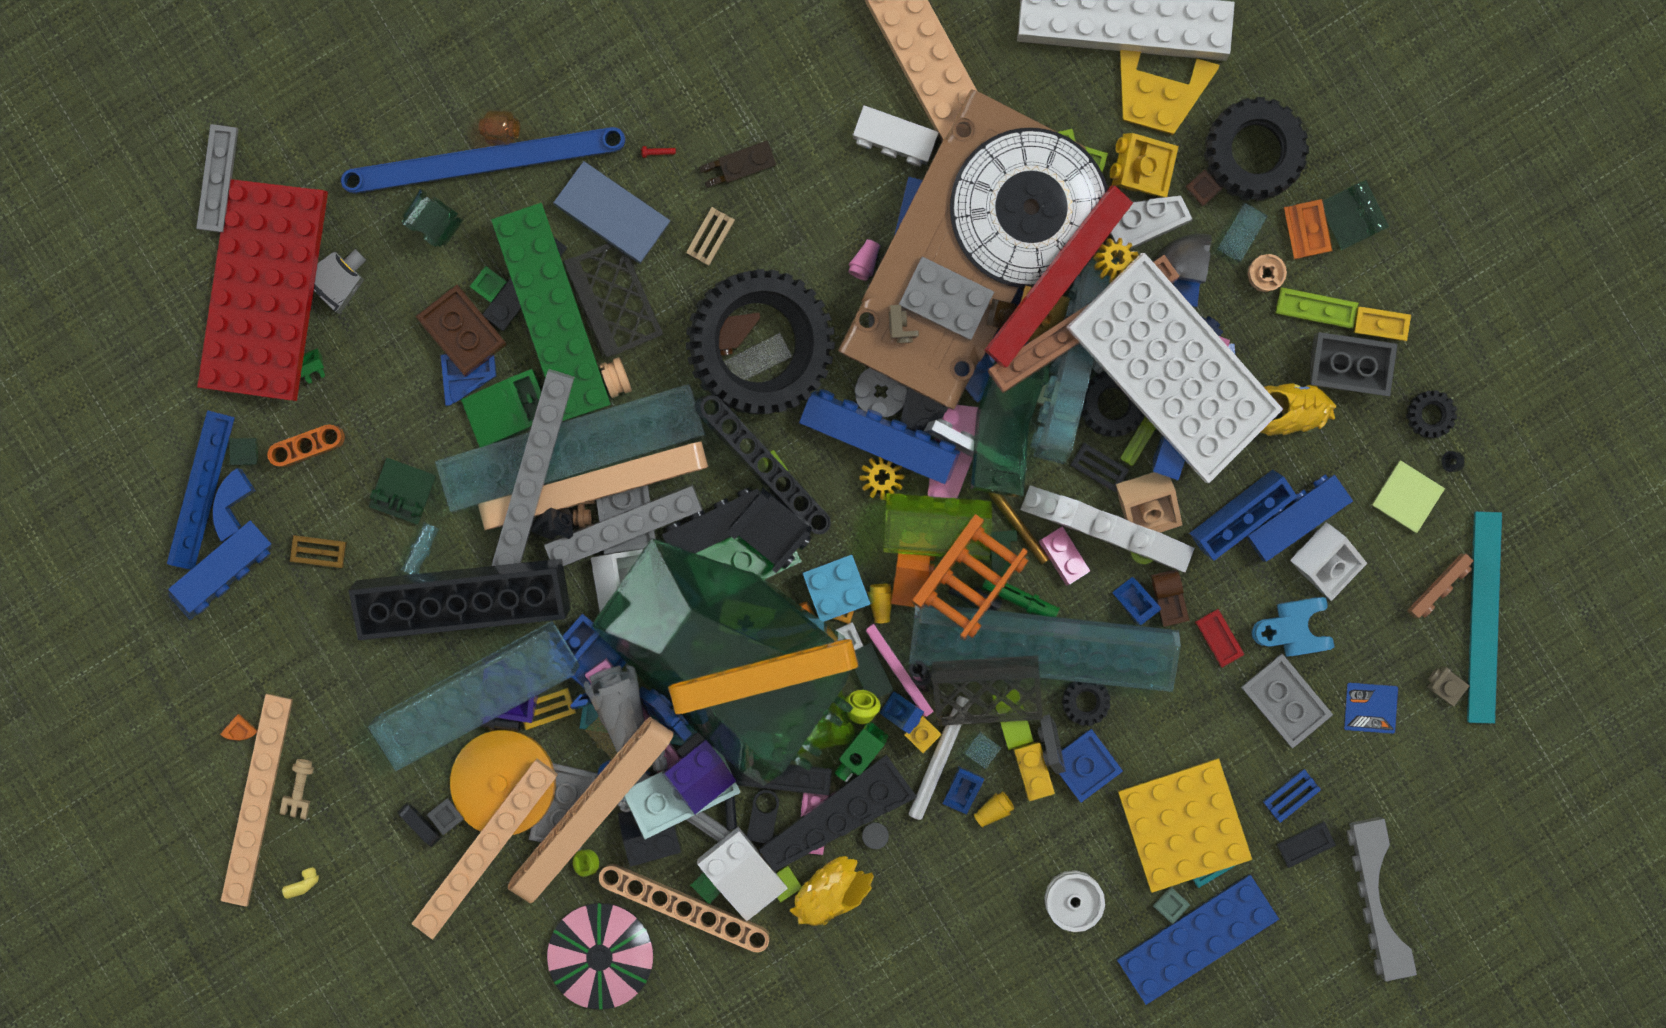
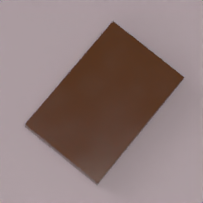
[416,285,507,377]

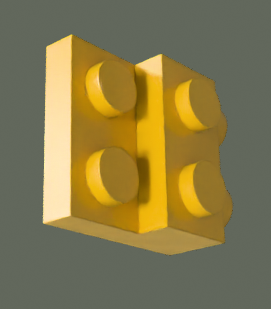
[1110,133,1179,198]

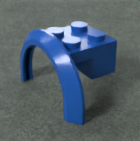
[547,614,643,710]

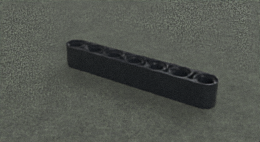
[695,395,831,535]

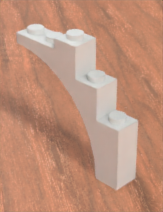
[1020,485,1194,572]

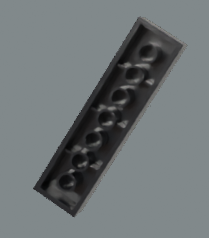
[348,559,571,640]

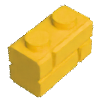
[1013,741,1055,801]

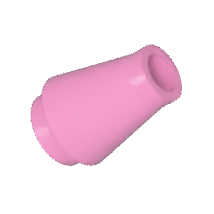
[848,239,881,281]

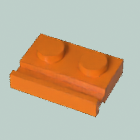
[1284,199,1333,259]

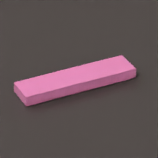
[866,624,934,717]

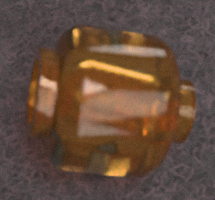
[479,111,520,145]

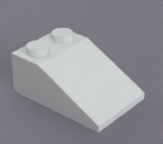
[697,827,788,921]

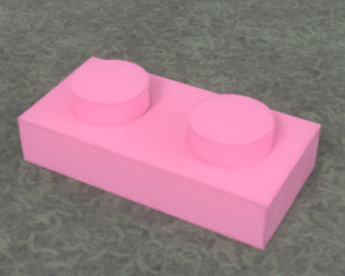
[1039,526,1090,586]

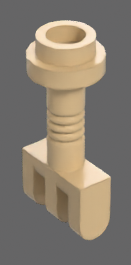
[280,759,314,820]

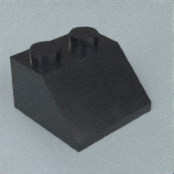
[618,811,683,867]

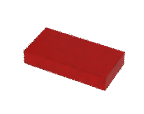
[1195,609,1245,668]

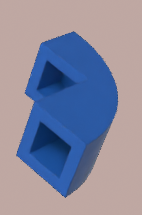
[213,468,256,542]

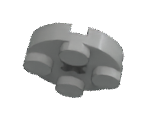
[855,368,907,418]

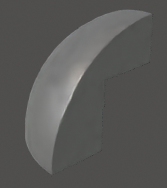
[1153,234,1212,284]

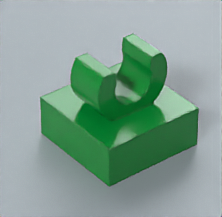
[301,348,325,384]

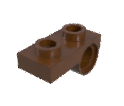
[1150,569,1189,627]

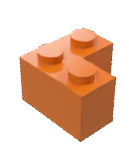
[891,530,936,608]

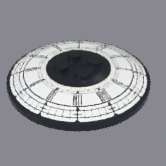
[950,128,1108,288]

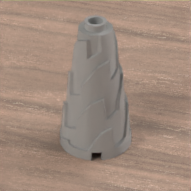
[584,665,644,752]

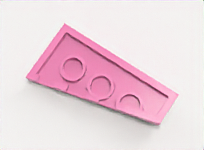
[926,405,992,511]

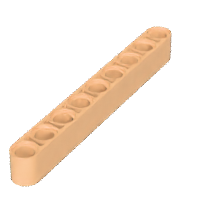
[478,442,708,530]
[508,717,673,903]

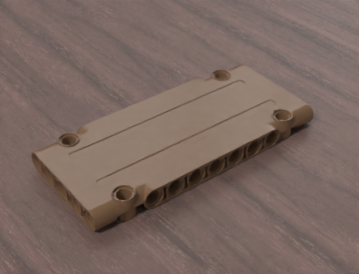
[838,89,1086,410]

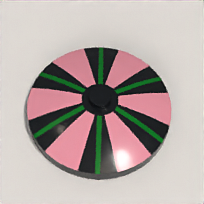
[547,902,654,1009]

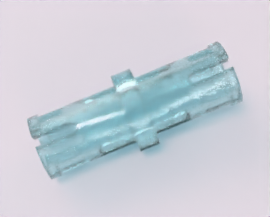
[401,522,440,574]

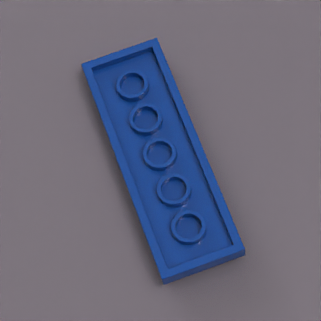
[1117,874,1279,1005]

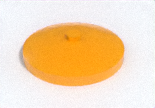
[450,730,556,835]

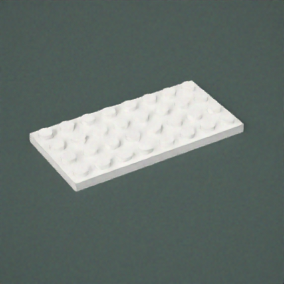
[1066,253,1283,483]

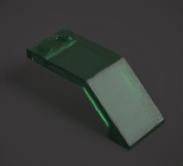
[970,361,1049,498]

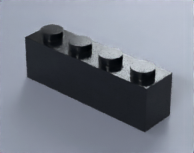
[662,486,759,563]

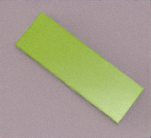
[1275,287,1359,329]

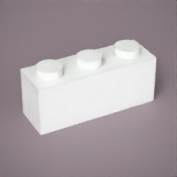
[853,106,938,167]

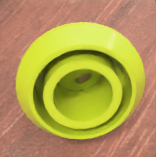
[844,690,881,724]

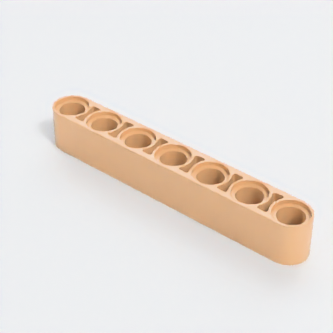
[599,864,770,952]

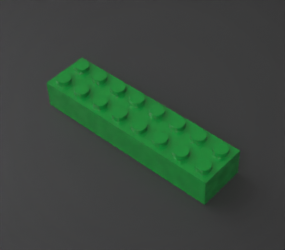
[491,203,611,421]

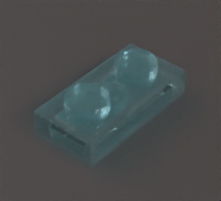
[1217,203,1268,262]

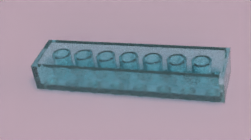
[1031,251,1119,464]
[368,621,580,771]

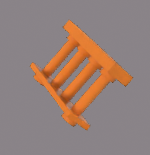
[912,514,1029,641]

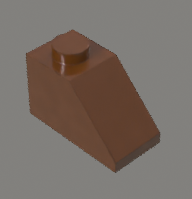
[719,313,761,356]

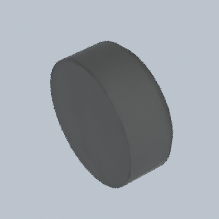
[862,822,889,849]

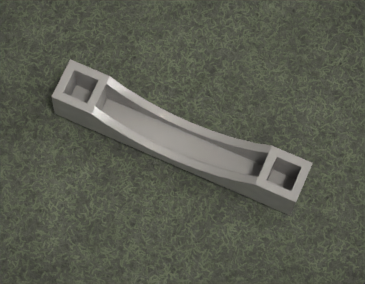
[544,483,702,566]
[1347,817,1417,981]

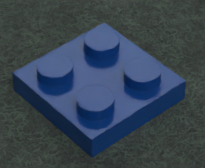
[1059,728,1123,803]

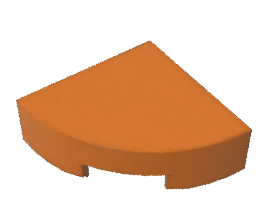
[220,714,258,741]

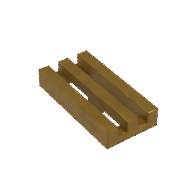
[290,535,347,568]

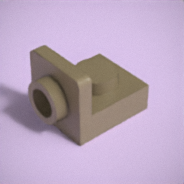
[888,305,919,343]
[1427,666,1470,707]

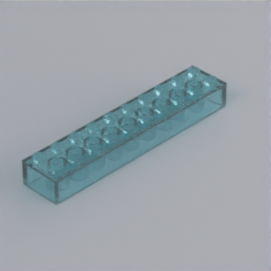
[435,384,706,513]
[909,605,1181,692]

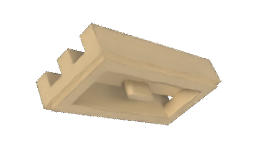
[686,207,735,266]

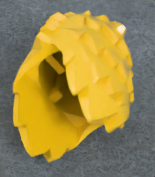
[1260,383,1336,436]
[790,856,874,926]

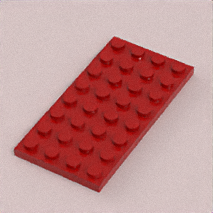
[197,179,328,401]

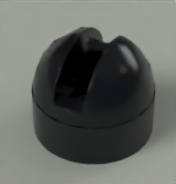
[1442,451,1465,472]

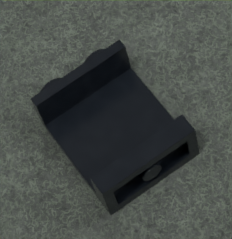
[727,487,812,573]

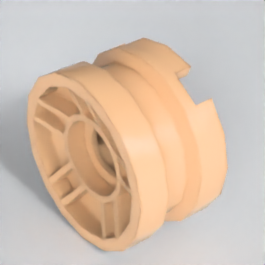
[1247,254,1287,293]
[599,357,632,399]

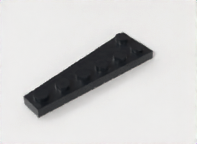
[758,754,917,871]

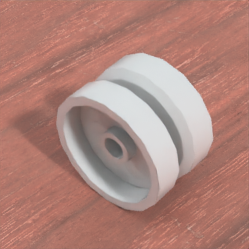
[1044,870,1105,932]

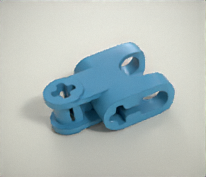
[1252,597,1335,657]

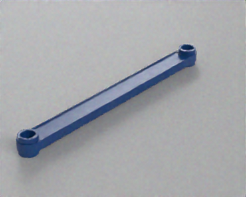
[341,127,626,194]

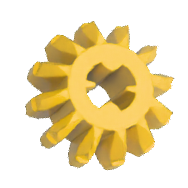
[1093,238,1138,283]
[859,457,904,500]

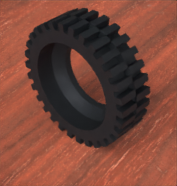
[686,269,835,414]

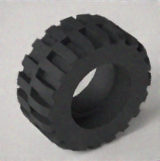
[1204,97,1309,201]

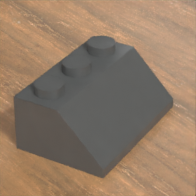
[1310,332,1398,397]

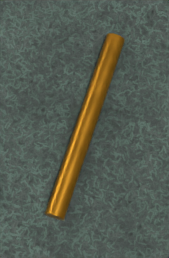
[979,475,1049,565]

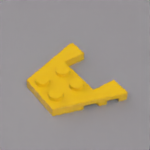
[1120,50,1219,135]

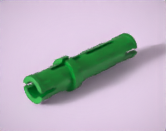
[981,579,1060,623]

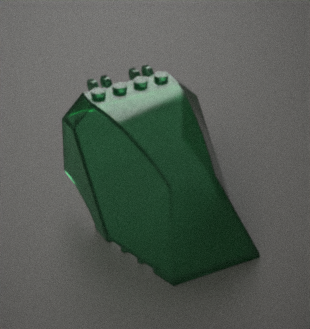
[592,538,854,786]

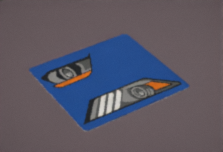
[1344,683,1398,733]

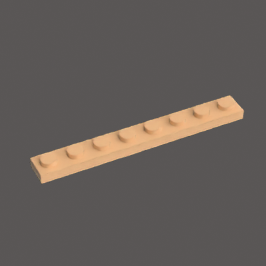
[221,694,293,907]
[412,759,558,940]

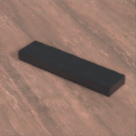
[731,757,832,795]

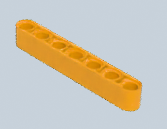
[668,639,859,714]

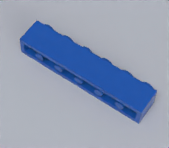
[799,389,961,484]

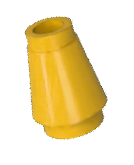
[867,584,893,623]
[974,791,1015,827]

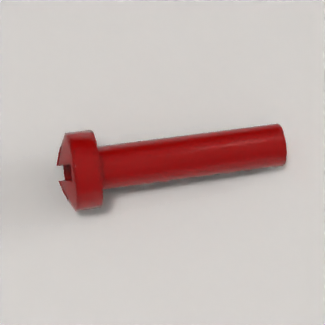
[641,146,676,158]

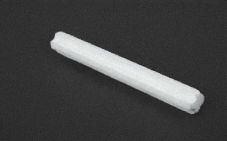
[909,696,971,820]

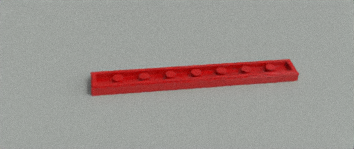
[984,185,1133,368]

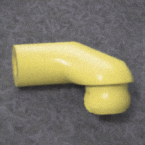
[282,867,319,899]

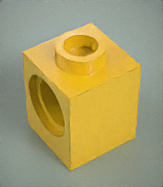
[904,715,942,753]

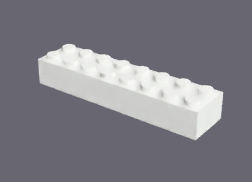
[1017,0,1235,61]

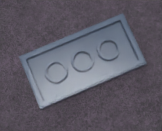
[553,161,670,264]

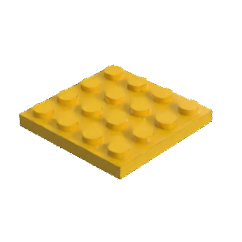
[1118,758,1252,893]

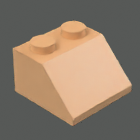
[1116,472,1182,532]

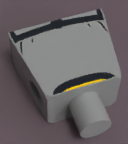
[314,249,366,314]

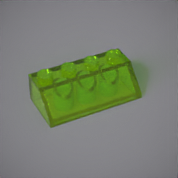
[883,493,992,560]

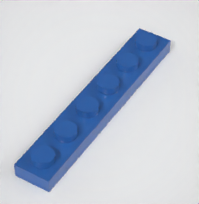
[167,410,235,570]

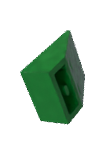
[461,369,542,449]

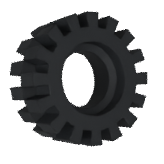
[1406,390,1457,439]
[1062,677,1111,726]

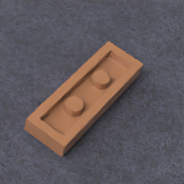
[1407,553,1474,618]

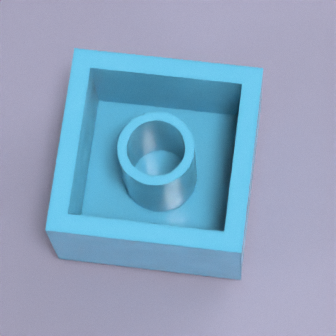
[803,555,870,623]

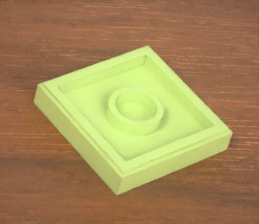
[1371,460,1445,533]

